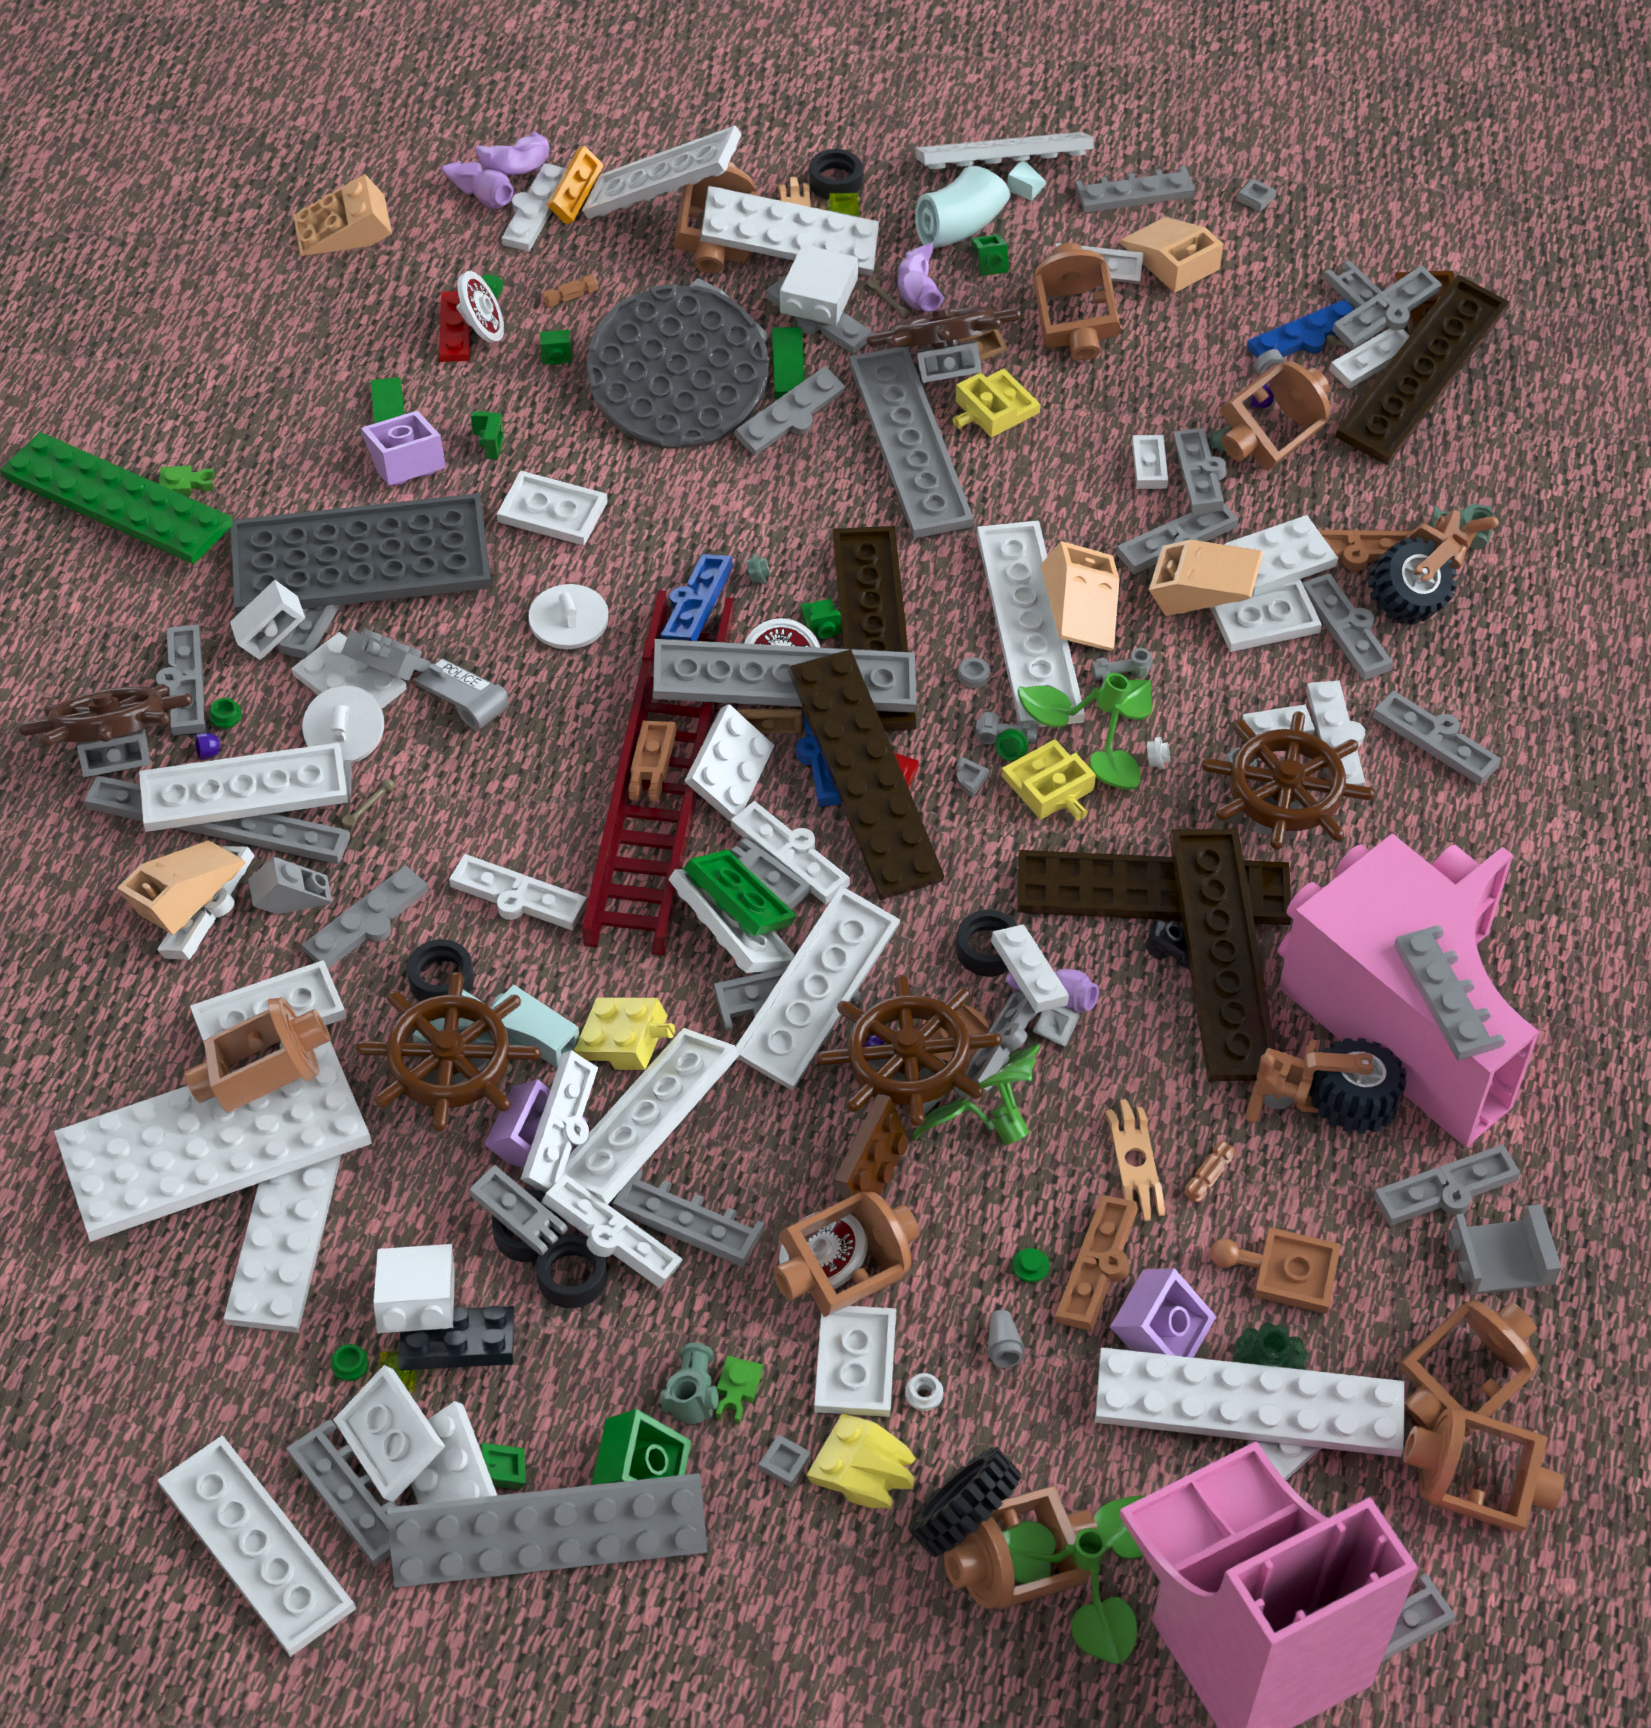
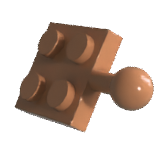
[1210,1227,1341,1314]

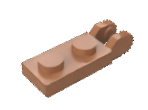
[629,720,677,802]

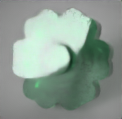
[1232,1323,1309,1370]

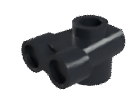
[1146,920,1190,970]

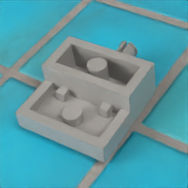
[341,628,430,681]

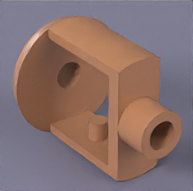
[674,161,757,274]
[1033,243,1121,360]
[1219,361,1330,470]
[184,997,330,1113]
[773,1191,919,1317]
[1399,1299,1538,1437]
[1403,1408,1564,1533]
[944,1486,1098,1609]

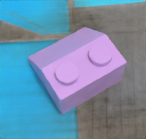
[361,410,446,486]
[484,1079,588,1168]
[1110,1268,1216,1358]

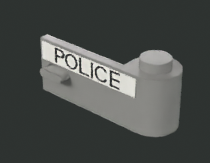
[414,658,509,731]

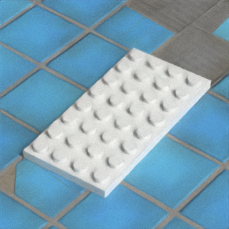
[54,1041,372,1242]

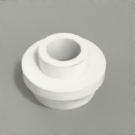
[1147,737,1170,770]
[905,1373,943,1411]

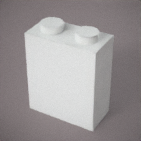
[780,244,858,326]
[374,1244,455,1333]

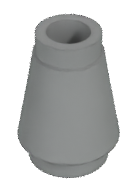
[988,1310,1025,1368]

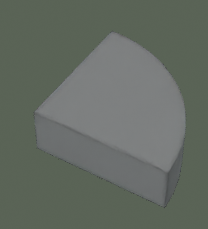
[956,756,990,798]

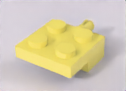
[953,369,1041,438]
[1001,739,1096,821]
[574,998,675,1070]

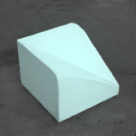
[1007,161,1046,201]

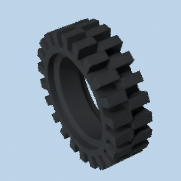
[908,1446,1022,1557]

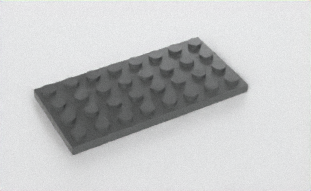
[231,493,492,616]

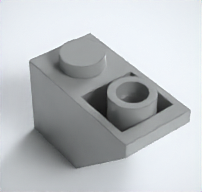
[248,857,332,915]

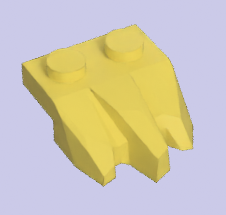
[807,1413,916,1508]

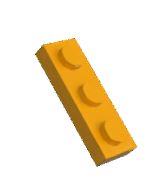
[546,146,604,224]

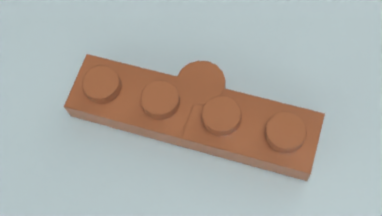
[1318,530,1411,572]
[1055,1195,1138,1331]

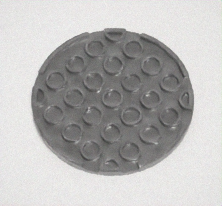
[587,284,768,448]

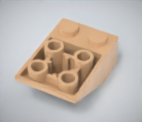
[293,174,392,256]
[1120,217,1223,293]
[1149,540,1263,616]
[1040,541,1119,651]
[117,840,246,935]

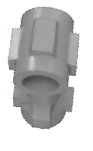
[1091,648,1153,682]
[975,712,1038,745]

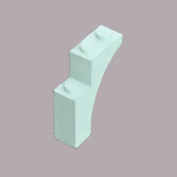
[413,984,580,1068]

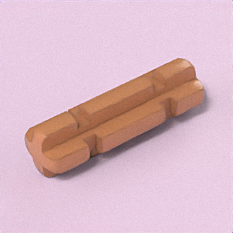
[542,274,599,308]
[1184,1141,1235,1202]

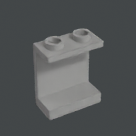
[1447,1204,1561,1295]

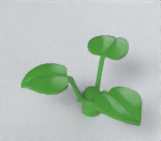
[1018,673,1153,790]
[913,1044,1041,1145]
[1001,1495,1148,1665]

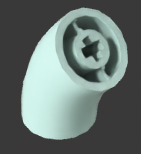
[915,166,1010,249]

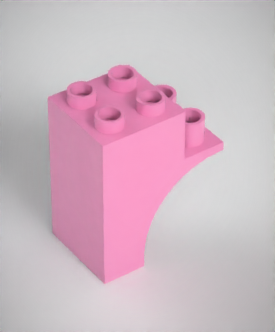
[1278,833,1539,1148]
[1119,1441,1418,1728]

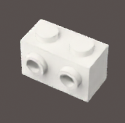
[230,580,305,660]

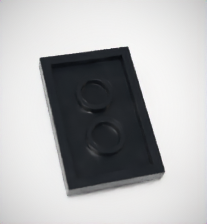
[398,1306,515,1370]

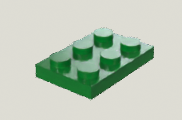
[683,849,797,937]

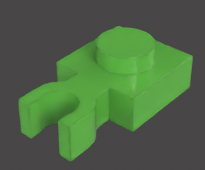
[159,466,214,496]
[716,1356,763,1425]

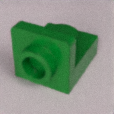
[971,234,1009,276]
[539,330,572,365]
[471,411,504,460]
[801,598,841,639]
[479,1442,526,1490]

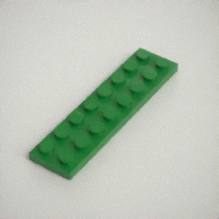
[0,432,233,564]

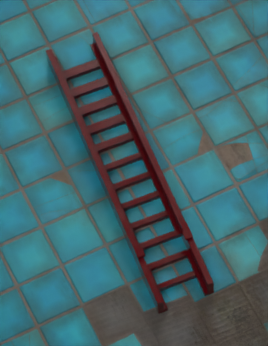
[582,590,734,956]

